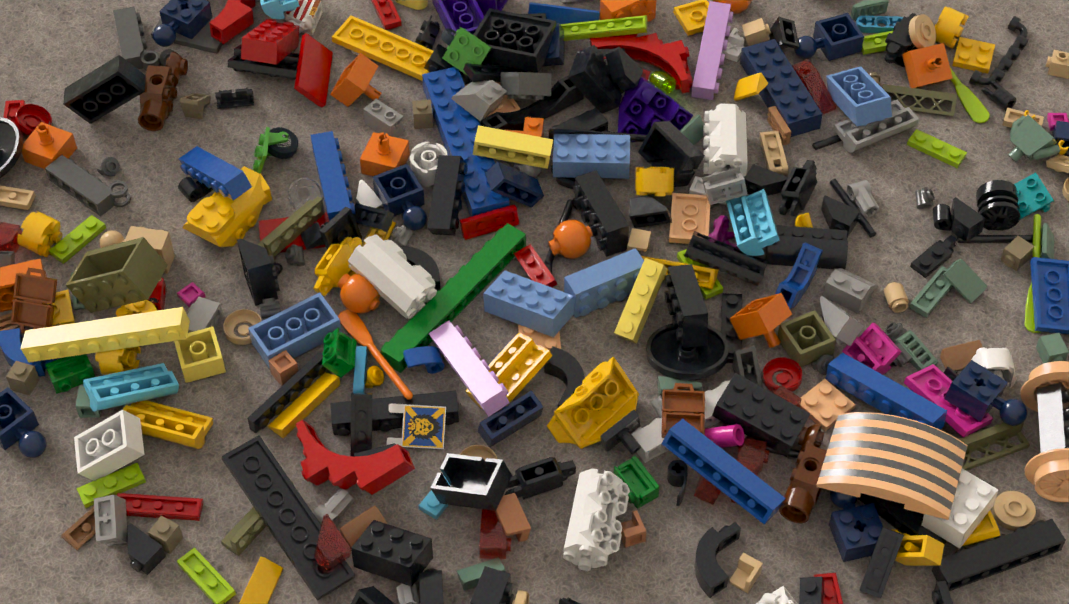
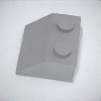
[451,80,507,121]
[823,268,877,314]

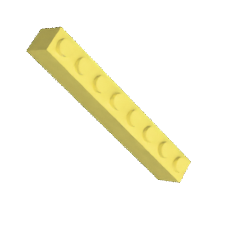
[21,307,190,362]

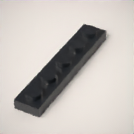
[247,352,327,433]

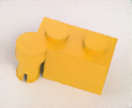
[892,529,944,566]

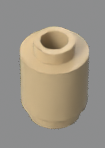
[884,282,909,313]

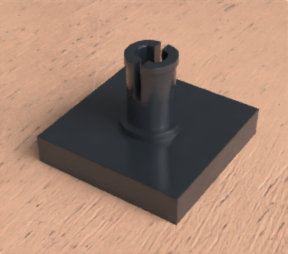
[319,207,362,249]
[600,410,641,455]

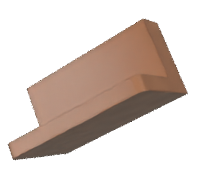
[495,493,531,542]

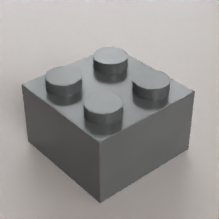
[501,72,552,99]

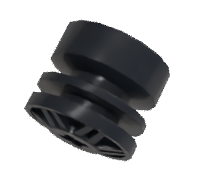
[976,180,1021,231]

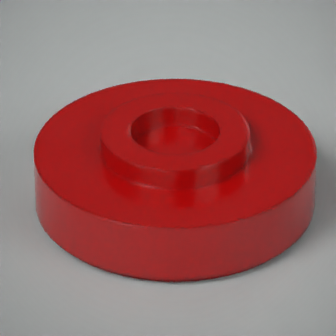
[15,104,52,135]
[763,357,802,394]

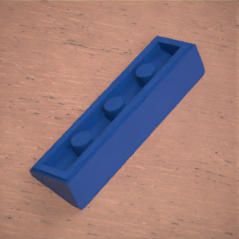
[528,2,600,24]

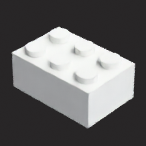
[74,410,145,481]
[922,469,998,548]

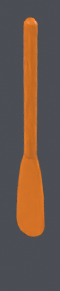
[338,309,413,400]

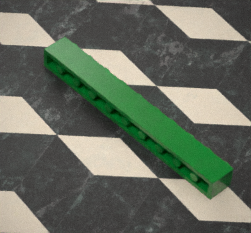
[381,223,526,373]

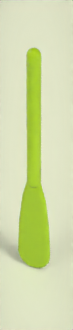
[950,67,990,123]
[1024,214,1042,333]

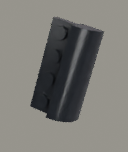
[228,44,299,80]
[766,225,848,270]
[684,231,768,286]

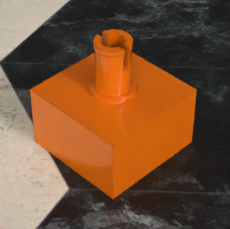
[902,43,953,88]
[330,53,381,107]
[22,122,77,169]
[360,132,410,176]
[729,293,792,348]

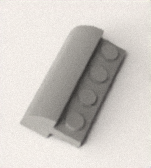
[834,100,919,153]

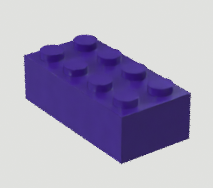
[432,0,484,34]

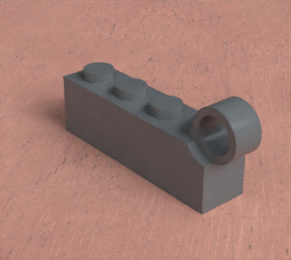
[113,6,161,70]

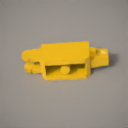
[313,237,362,296]

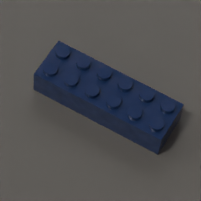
[740,39,823,137]

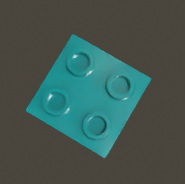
[1014,172,1054,219]

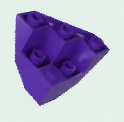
[618,76,693,142]

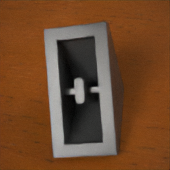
[732,346,763,386]

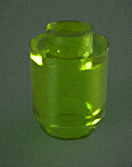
[649,71,676,94]

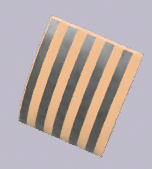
[816,412,968,520]

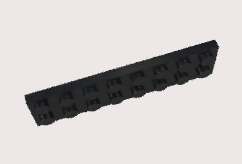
[222,435,355,601]

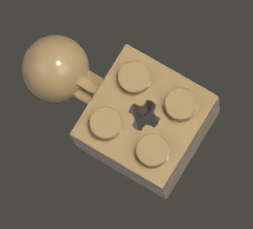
[100,226,175,274]

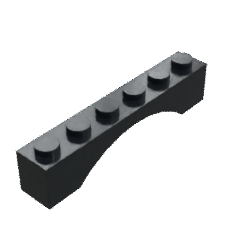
[481,75,584,131]

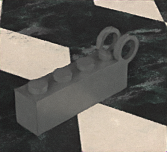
[45,155,131,216]

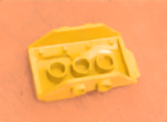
[182,166,267,247]
[546,356,639,449]

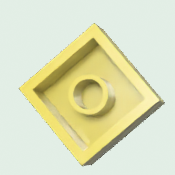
[174,326,226,383]

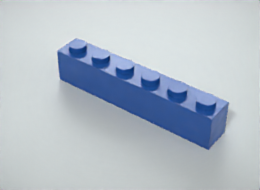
[310,131,356,221]
[179,146,252,200]
[826,353,947,429]
[662,418,786,525]

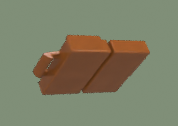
[11,267,57,334]
[661,383,705,438]

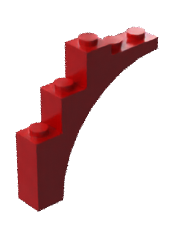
[209,0,256,44]
[590,33,692,94]
[296,420,415,495]

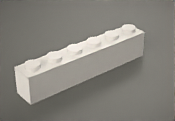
[632,381,730,463]

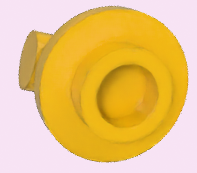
[795,213,813,228]
[365,366,384,388]

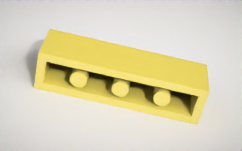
[473,125,553,169]
[614,258,668,344]

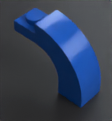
[775,242,823,309]
[0,328,61,376]

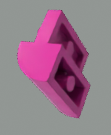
[842,322,902,375]

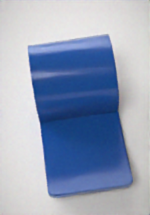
[403,346,445,374]

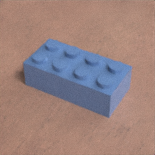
[826,66,892,127]
[553,134,630,179]
[564,248,644,318]
[483,270,574,338]
[248,292,342,369]

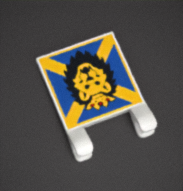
[387,403,446,449]

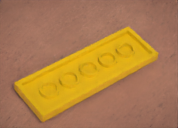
[332,15,434,81]

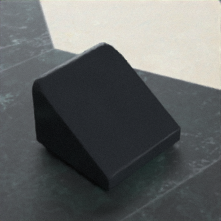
[300,222,324,250]

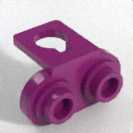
[708,215,739,249]

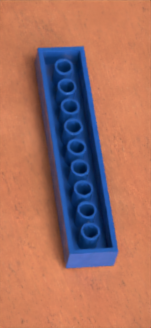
[422,67,510,217]

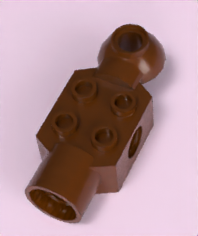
[138,51,188,131]
[779,424,827,524]

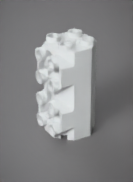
[703,104,748,177]
[348,234,437,319]
[563,468,630,571]

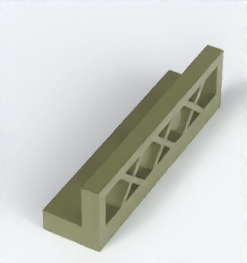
[882,84,957,116]
[257,196,325,258]
[959,422,1030,471]
[221,481,294,556]

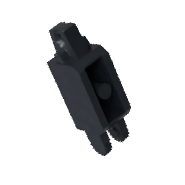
[884,13,917,64]
[779,160,817,217]
[505,457,576,500]

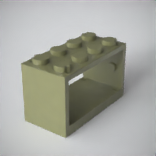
[66,237,168,313]

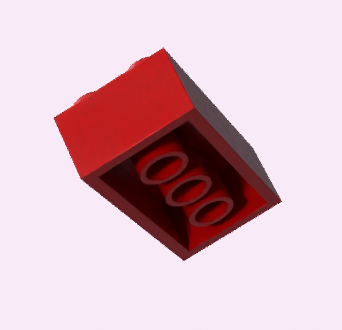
[241,19,300,64]

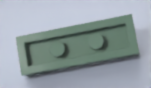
[909,266,953,318]

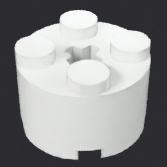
[410,142,447,187]
[971,347,1016,388]

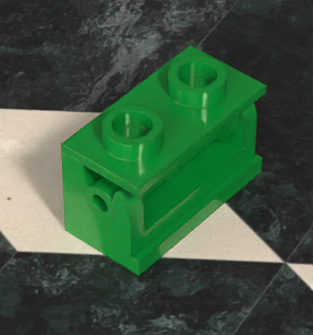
[322,328,356,378]
[45,354,95,394]
[613,455,660,509]

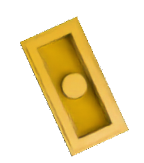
[733,73,768,101]

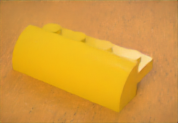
[465,333,552,413]
[123,400,213,449]

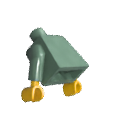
[1008,110,1069,162]

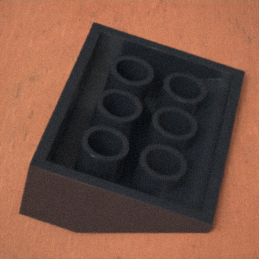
[473,8,557,73]

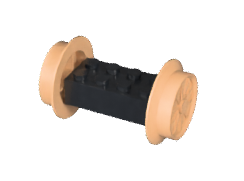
[1020,361,1069,502]

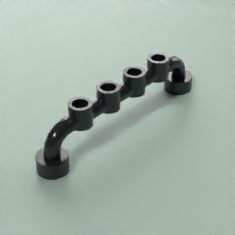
[969,16,1029,86]

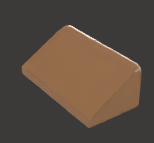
[940,340,983,371]
[340,505,388,548]
[61,506,96,550]

